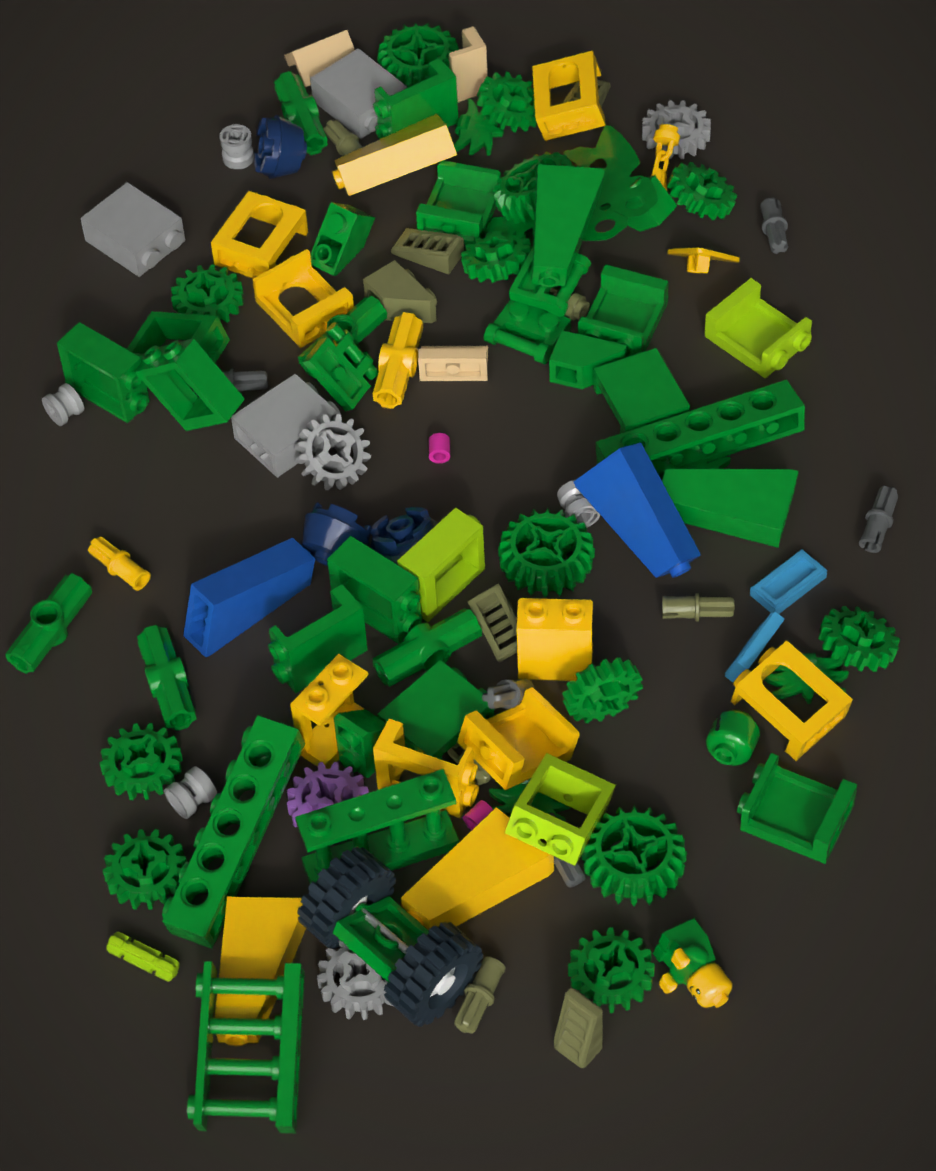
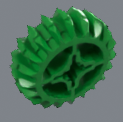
[377,22,459,88]
[493,152,575,225]
[498,507,595,598]
[582,805,687,907]

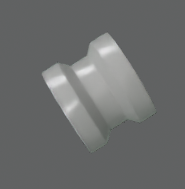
[42,383,85,426]

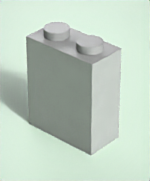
[310,48,407,139]
[81,182,185,277]
[231,374,341,478]

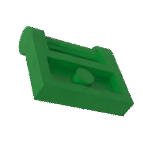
[509,247,591,318]
[484,300,571,365]

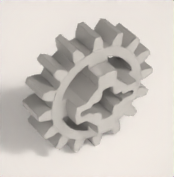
[642,100,711,159]
[294,414,371,490]
[317,940,393,1020]

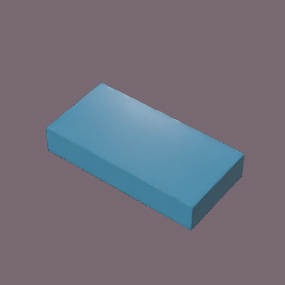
[750,549,827,614]
[725,611,784,683]

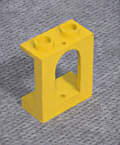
[532,50,605,141]
[211,191,308,279]
[253,249,354,348]
[731,641,853,761]
[290,654,368,769]
[373,719,479,818]

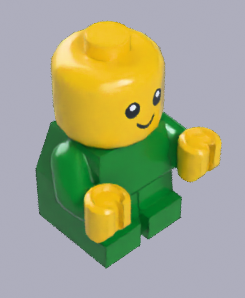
[653,918,733,1008]

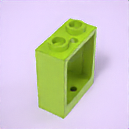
[397,508,485,622]
[505,753,616,866]

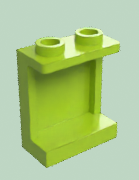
[705,278,812,379]

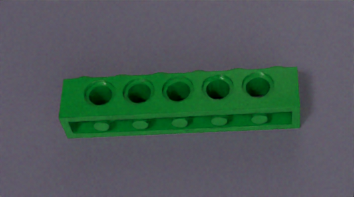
[595,380,805,478]
[162,715,305,949]

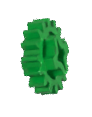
[476,72,537,132]
[667,162,737,220]
[461,230,532,283]
[171,264,244,323]
[818,606,900,672]
[562,657,643,723]
[99,723,183,800]
[103,829,187,910]
[568,927,655,1013]

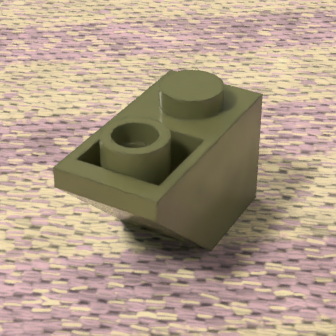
[363,260,437,324]

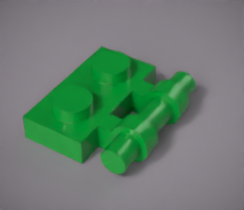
[302,322,379,411]

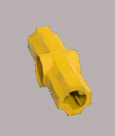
[373,312,423,409]

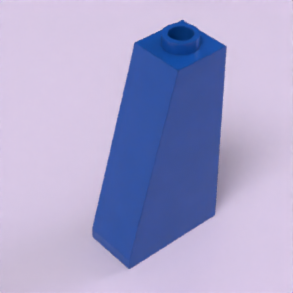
[573,443,701,578]
[183,538,315,658]

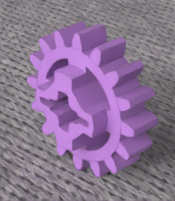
[287,762,369,827]

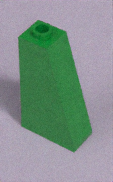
[532,164,604,287]
[662,469,799,548]

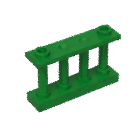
[295,769,459,884]
[187,961,305,1133]

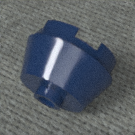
[254,115,307,179]
[302,502,372,566]
[370,507,438,565]

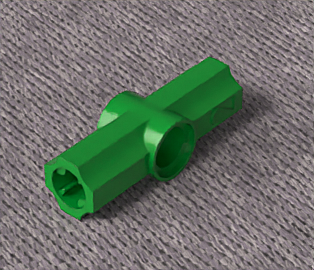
[274,71,328,155]
[298,295,387,379]
[5,573,92,674]
[372,608,482,687]
[137,625,197,731]

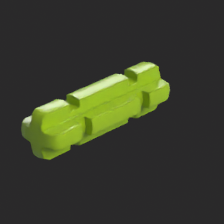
[106,932,180,982]

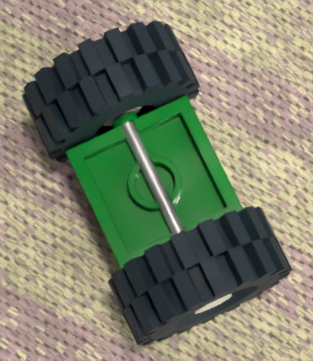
[297,847,483,1027]

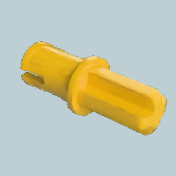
[88,537,151,591]

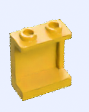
[517,598,593,681]
[457,687,580,790]

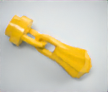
[650,124,680,191]

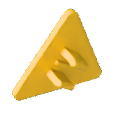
[667,248,740,274]

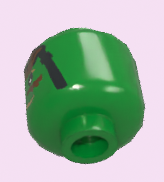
[706,710,760,766]

